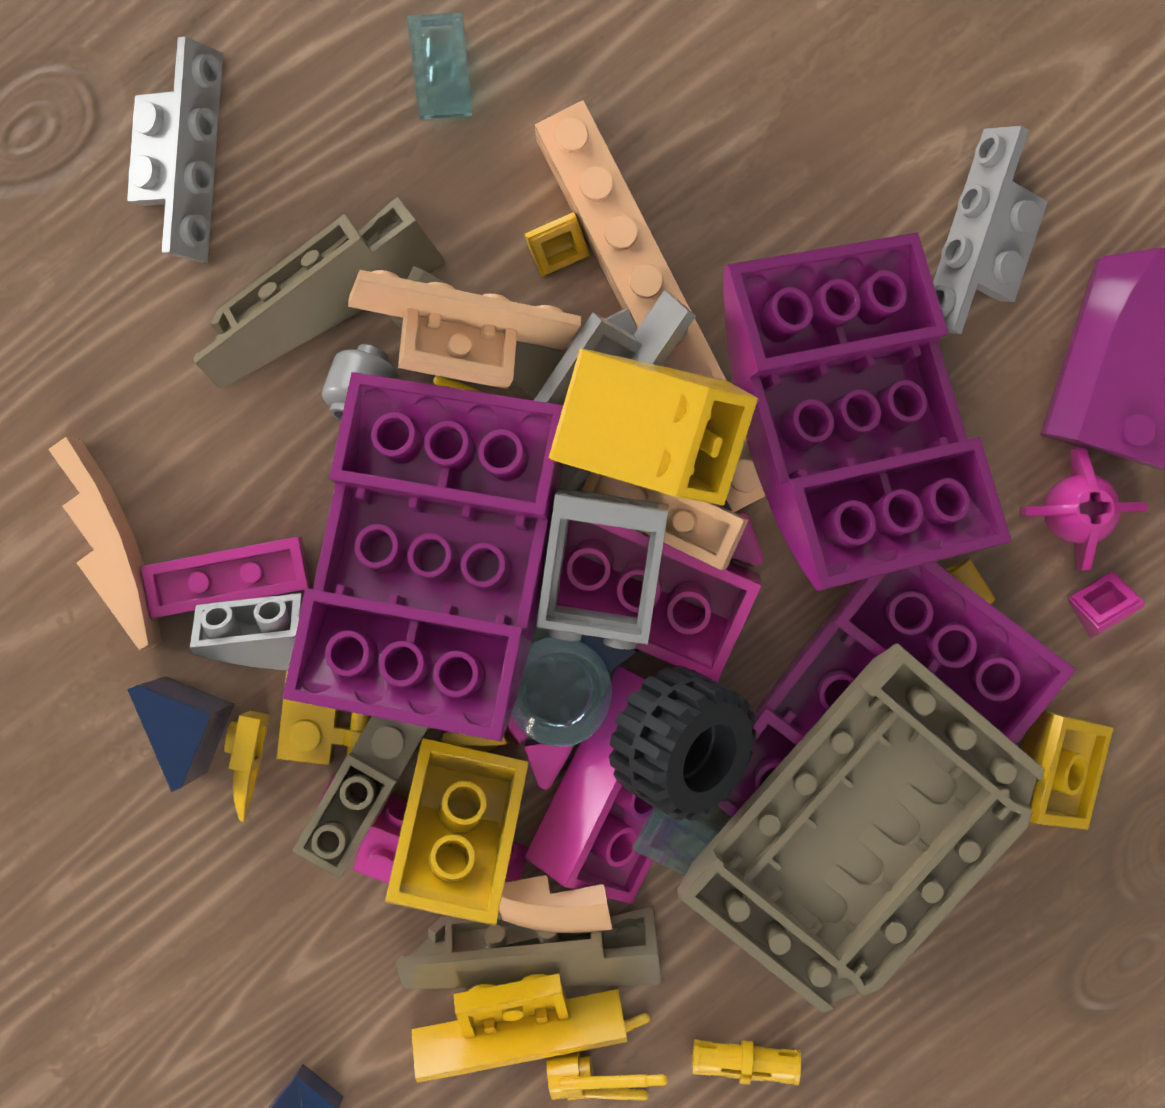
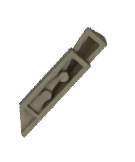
[193,197,444,388]
[396,907,661,989]

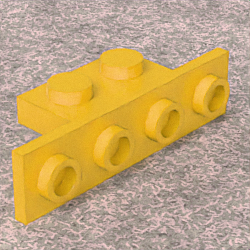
[412,973,628,1083]

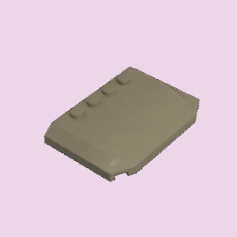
[677,643,1045,1013]

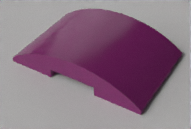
[724,232,1012,591]
[282,372,563,741]
[717,562,1076,817]

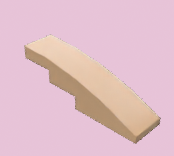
[48,437,162,651]

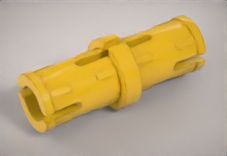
[692,1039,801,1086]

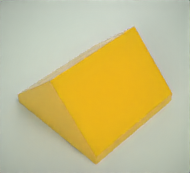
[1022,710,1114,830]

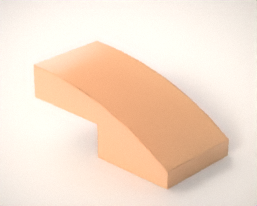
[499,875,612,933]

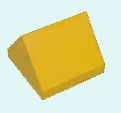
[523,212,590,277]

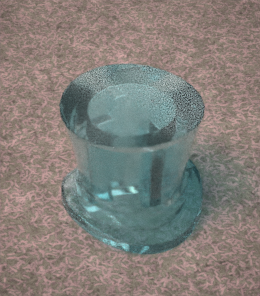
[511,637,612,747]

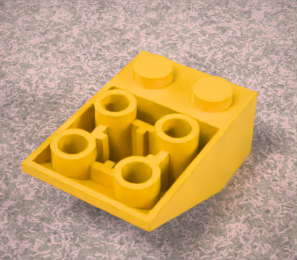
[549,348,758,505]

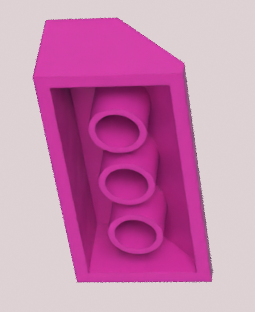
[557,520,762,682]
[524,665,673,904]

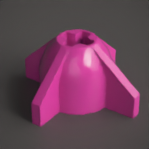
[1020,448,1148,570]

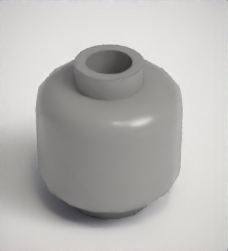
[322,344,400,422]

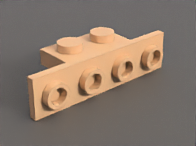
[348,270,581,389]

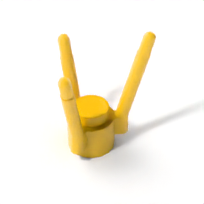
[546,1013,668,1101]

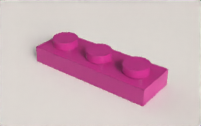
[140,536,311,619]

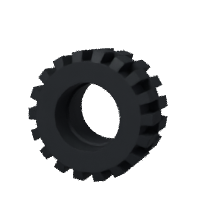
[609,666,757,821]

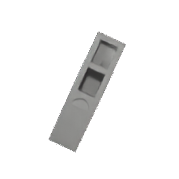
[190,593,303,670]

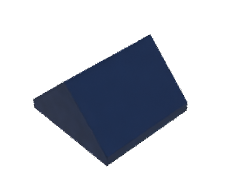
[127,676,234,792]

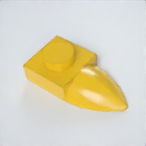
[224,710,270,822]

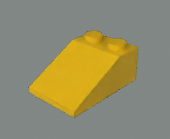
[385,738,529,926]

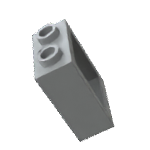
[536,488,669,650]

